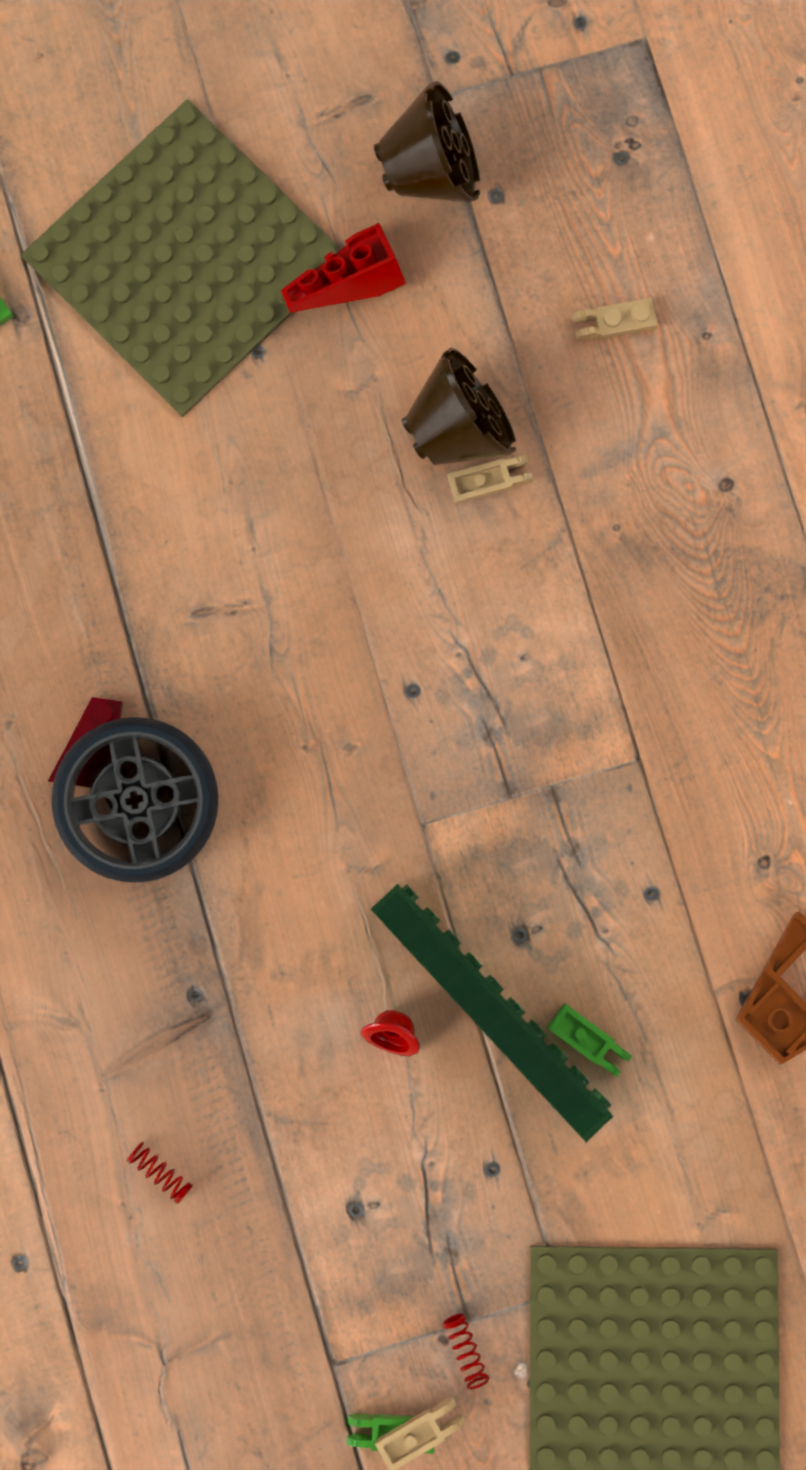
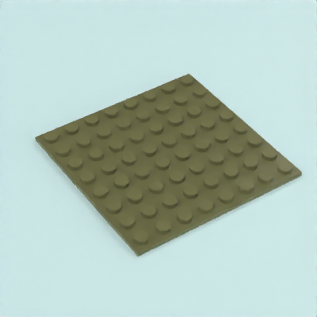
[20,99,341,417]
[529,1246,780,1470]

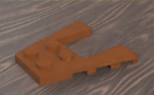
[735,912,806,1064]

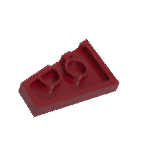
[48,697,123,788]

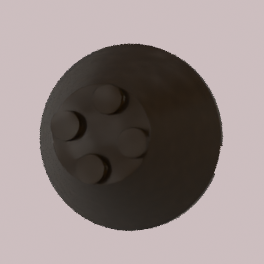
[374,81,480,202]
[401,348,516,465]

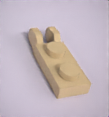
[572,298,658,341]
[447,455,534,504]
[375,1397,466,1470]

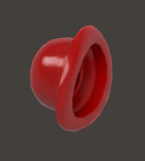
[360,1010,420,1056]

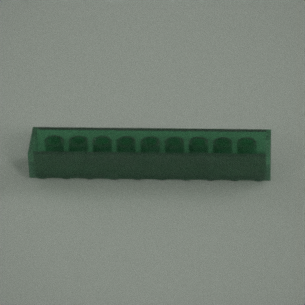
[370,884,614,1143]

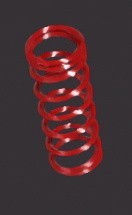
[127,1142,193,1204]
[443,1313,489,1390]

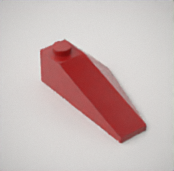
[281,223,406,313]

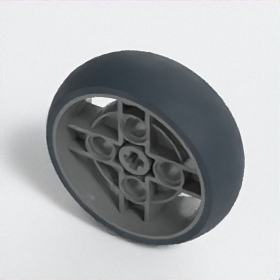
[52,717,218,882]

